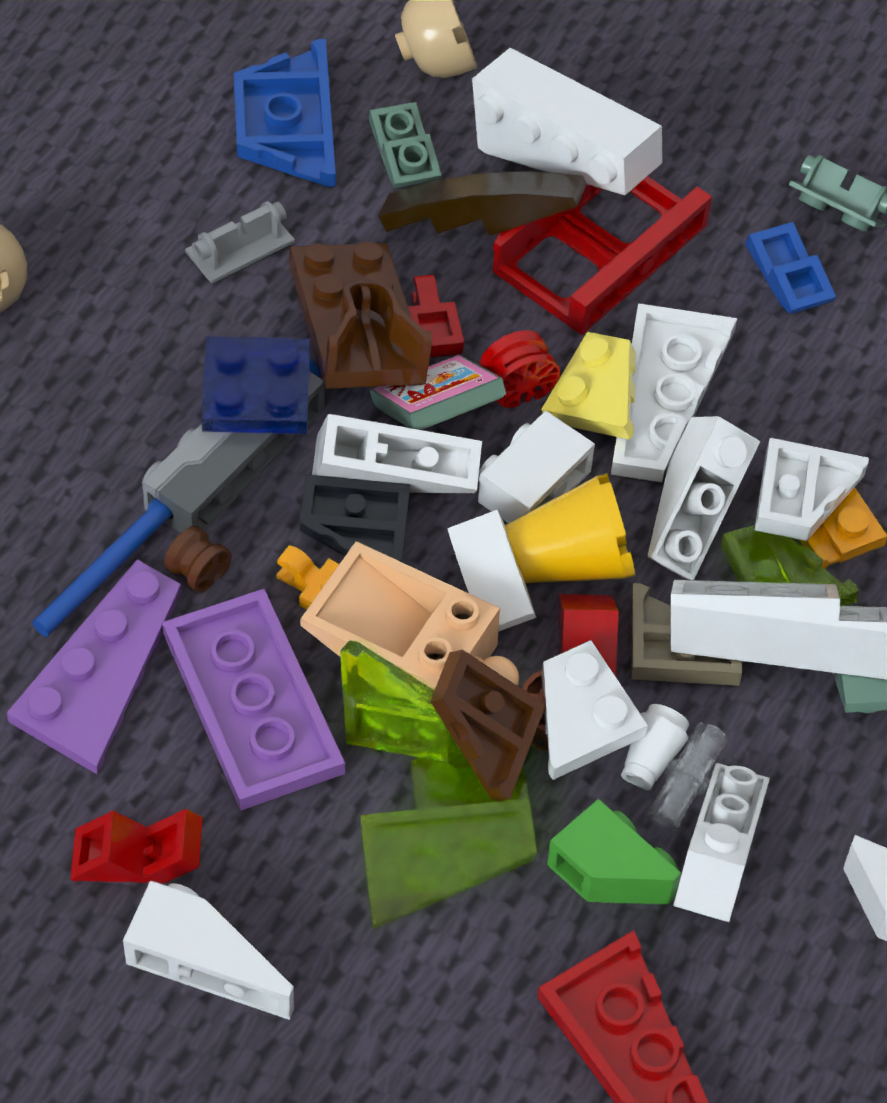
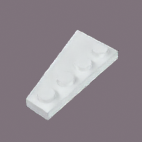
[611,303,737,482]

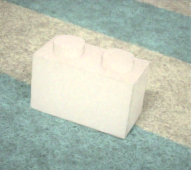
[478,411,595,523]

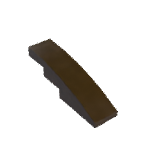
[378,171,587,236]

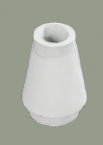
[621,704,689,790]

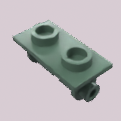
[789,155,887,232]

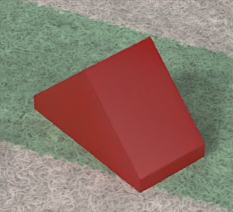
[558,594,619,677]

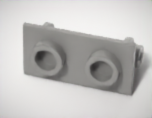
[185,201,295,284]

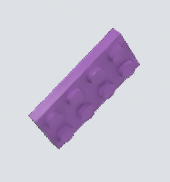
[162,589,345,811]

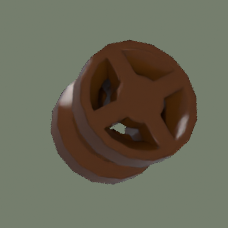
[164,526,232,593]

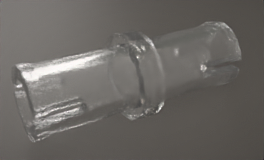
[646,722,728,833]

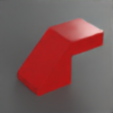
[70,809,203,883]

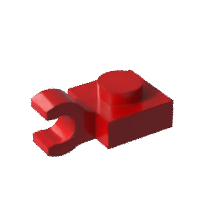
[408,275,464,357]

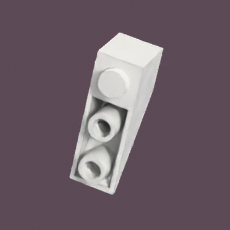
[647,416,760,580]
[673,763,770,922]

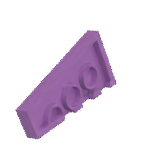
[6,560,182,775]

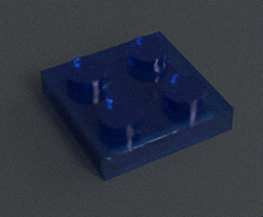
[202,336,310,434]

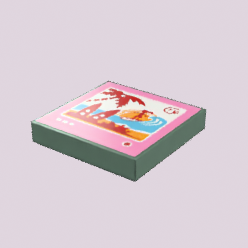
[370,354,506,430]

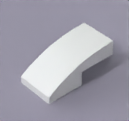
[447,510,536,632]

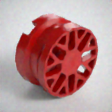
[479,330,560,408]

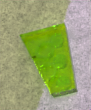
[359,799,537,930]

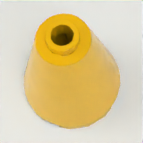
[505,473,636,583]

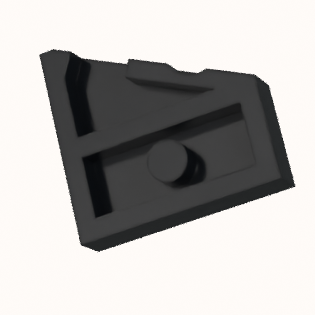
[300,475,410,563]

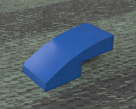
[745,222,836,314]

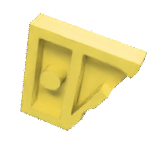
[541,332,636,440]

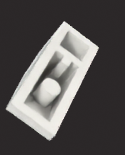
[312,414,482,493]
[123,881,294,1020]

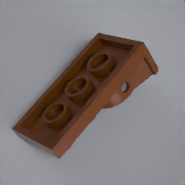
[289,242,432,389]

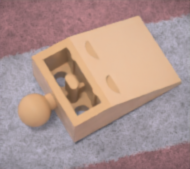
[300,541,519,724]

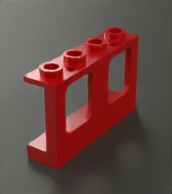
[493,176,712,335]

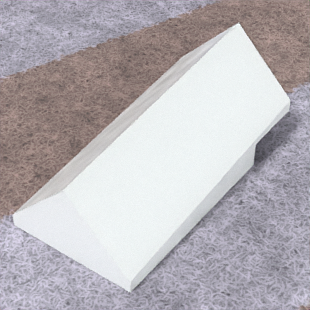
[671,580,887,680]

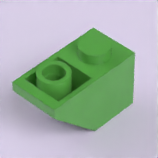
[547,799,682,904]

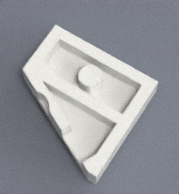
[755,438,869,541]

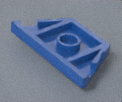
[233,39,336,187]

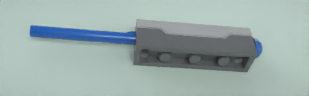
[32,351,325,637]

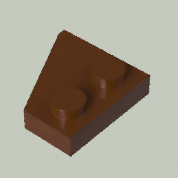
[430,649,546,802]

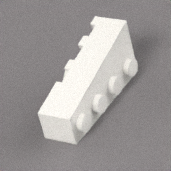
[472,48,662,195]

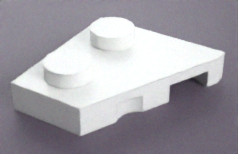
[542,640,648,780]

